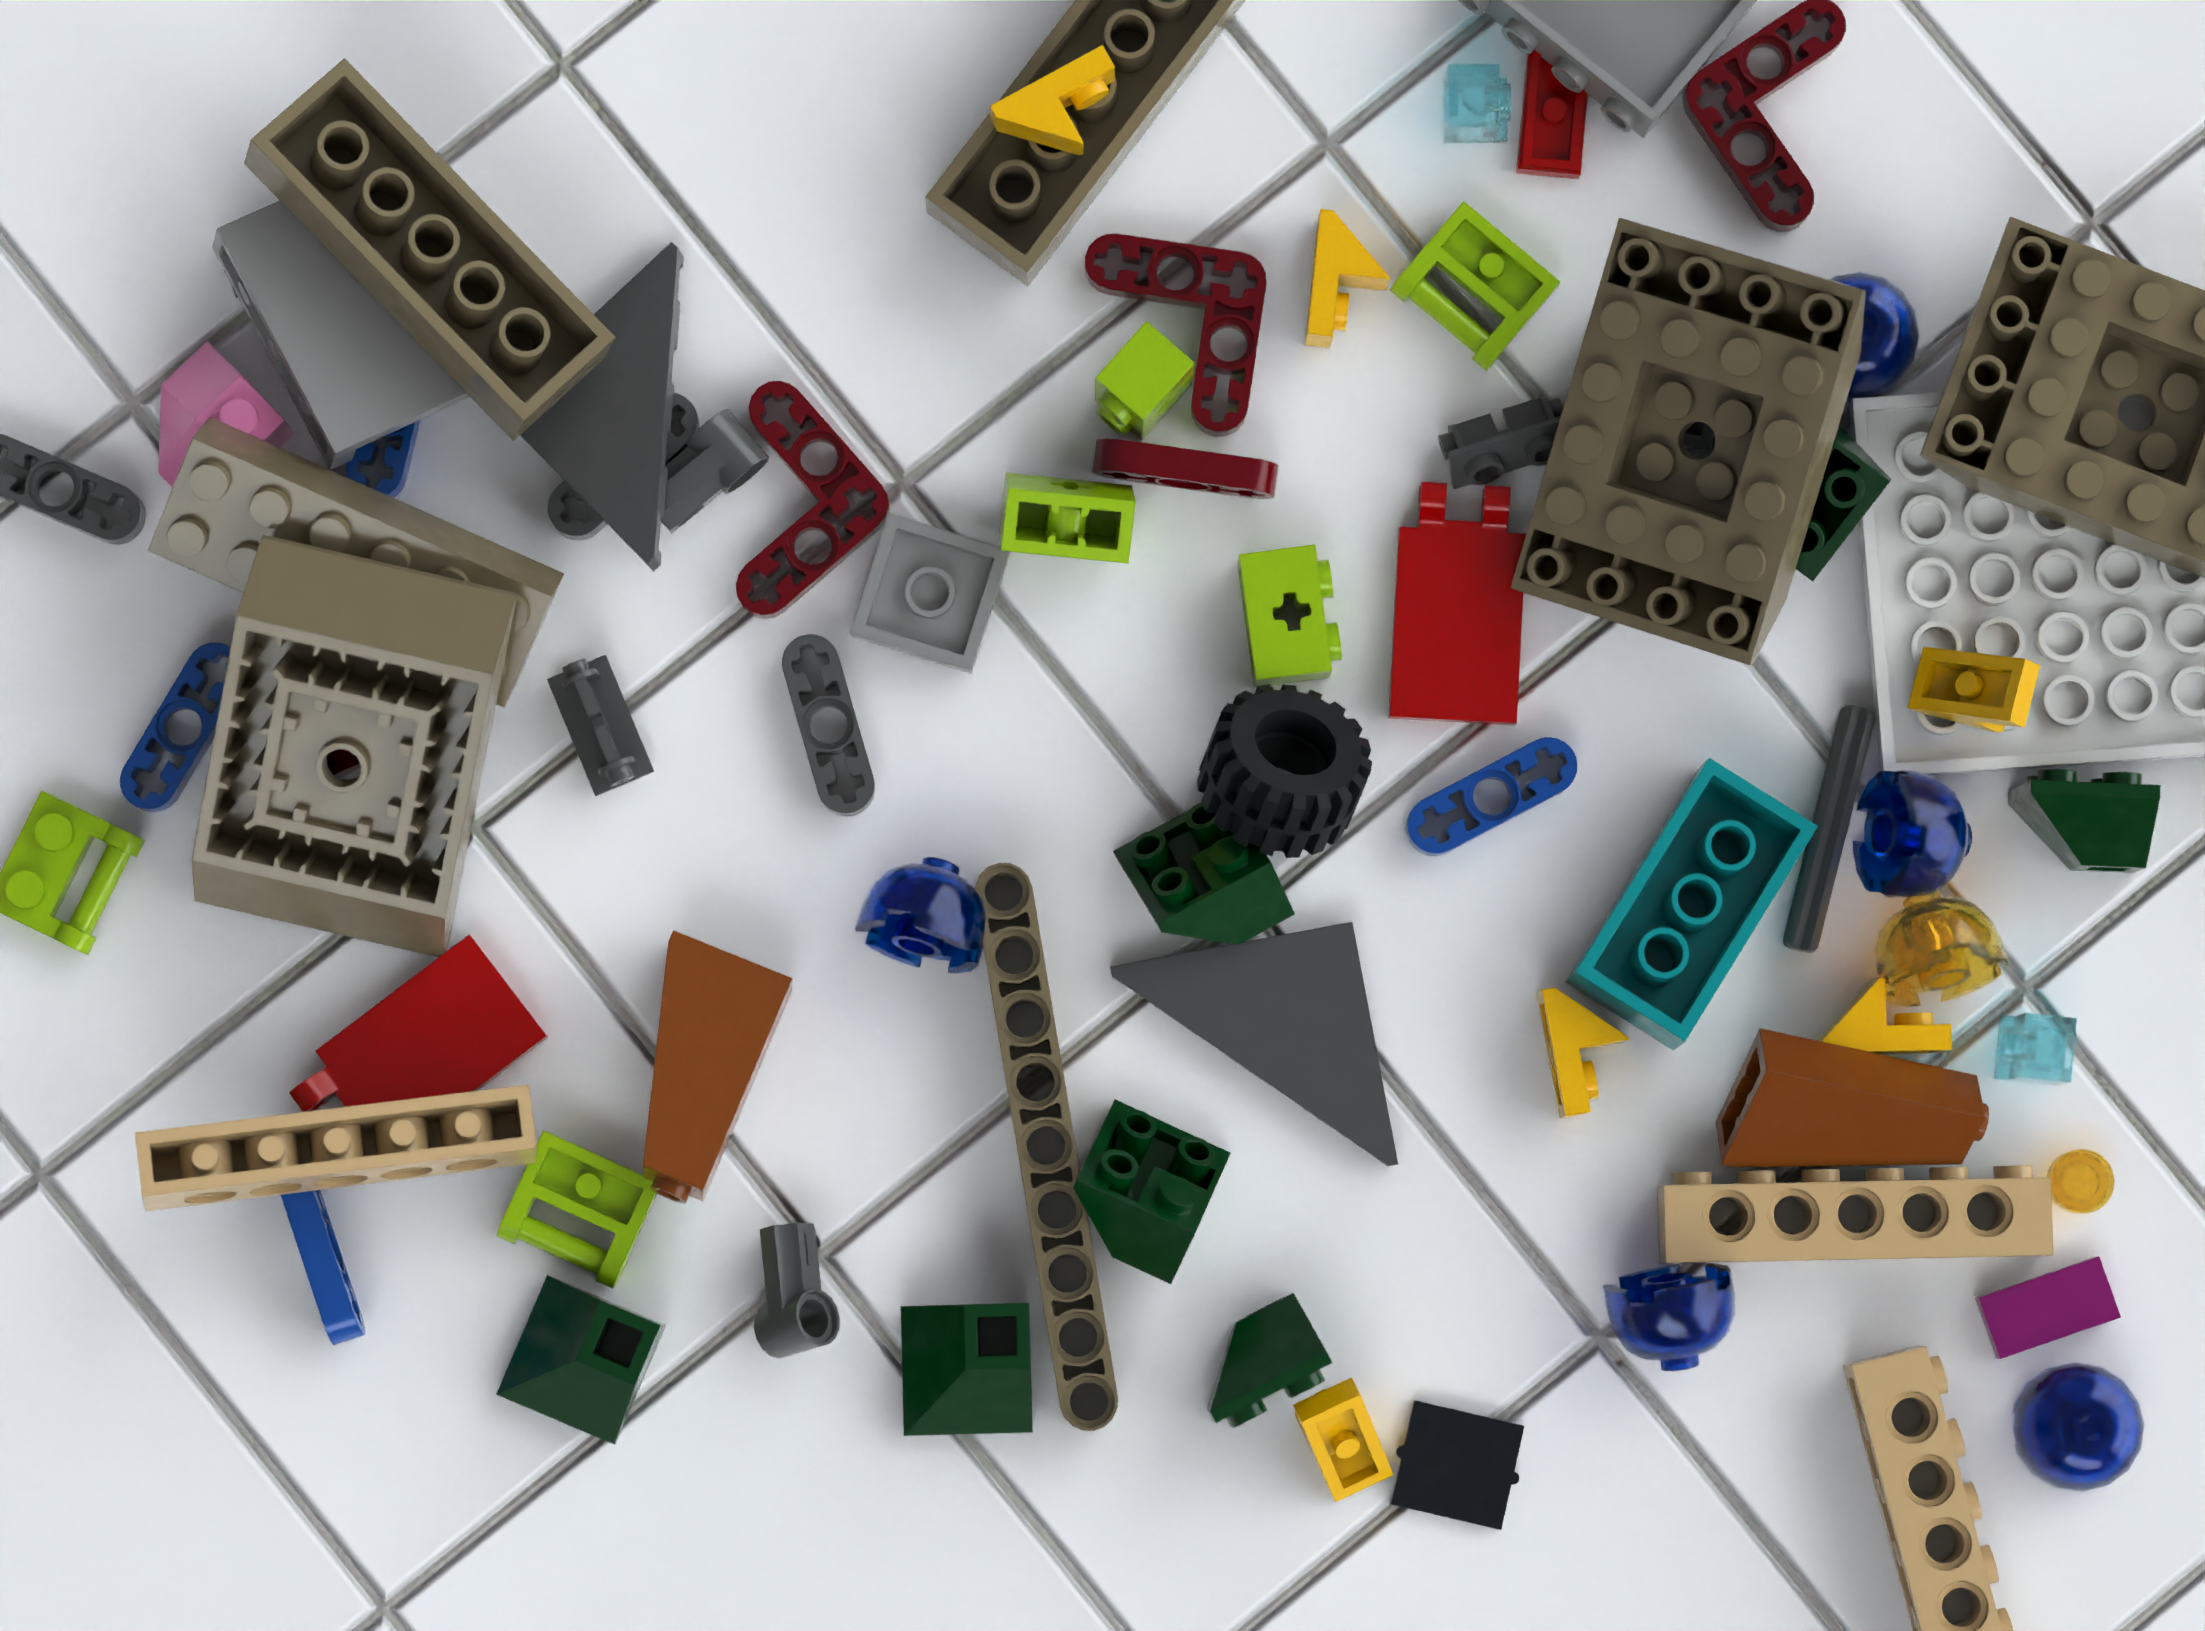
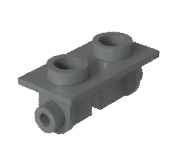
[1438,395,1563,489]
[547,655,654,796]

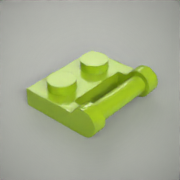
[1390,201,1561,371]
[0,790,145,955]
[496,1130,657,1289]

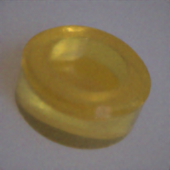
[2047,1149,2114,1214]

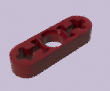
[1092,439,1279,499]

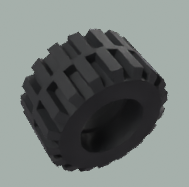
[1197,684,1372,858]

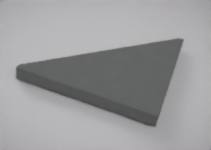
[520,242,684,572]
[1110,922,1398,1167]

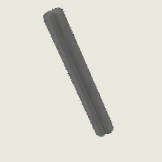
[1783,705,1876,953]

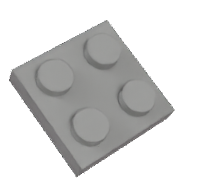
[850,512,1010,674]

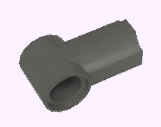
[661,409,769,534]
[754,1222,840,1358]

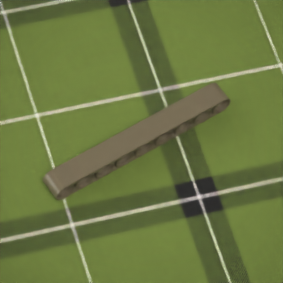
[975,863,1118,1431]

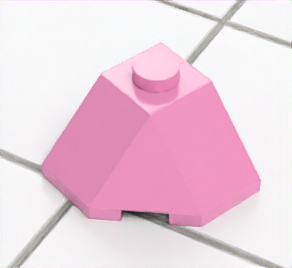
[158,341,296,488]

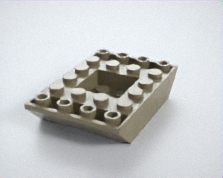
[1919,217,2205,578]
[1511,218,1866,665]
[192,535,518,957]

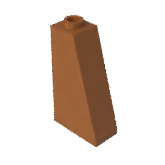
[643,930,793,1204]
[1715,1028,1989,1167]

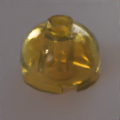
[1875,890,2008,1007]

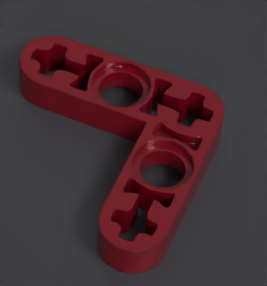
[1683,0,1846,232]
[1085,234,1266,437]
[736,381,890,619]

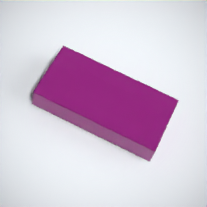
[1975,1256,2121,1359]

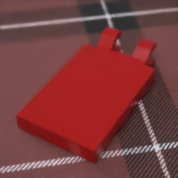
[1388,482,1526,725]
[289,934,548,1112]

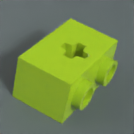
[1095,321,1195,440]
[999,473,1136,564]
[1237,544,1342,688]

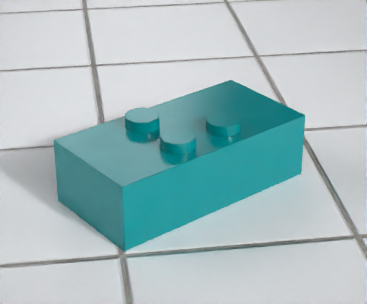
[1565,758,1818,1051]

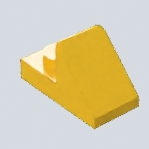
[990,45,1115,155]
[1305,209,1390,348]
[1908,647,2040,733]
[1817,974,1952,1054]
[1537,987,1629,1119]
[1293,1377,1393,1502]

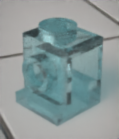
[1443,64,1511,143]
[1994,1013,2077,1086]

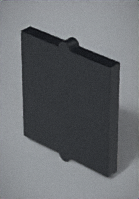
[1391,1400,1524,1530]

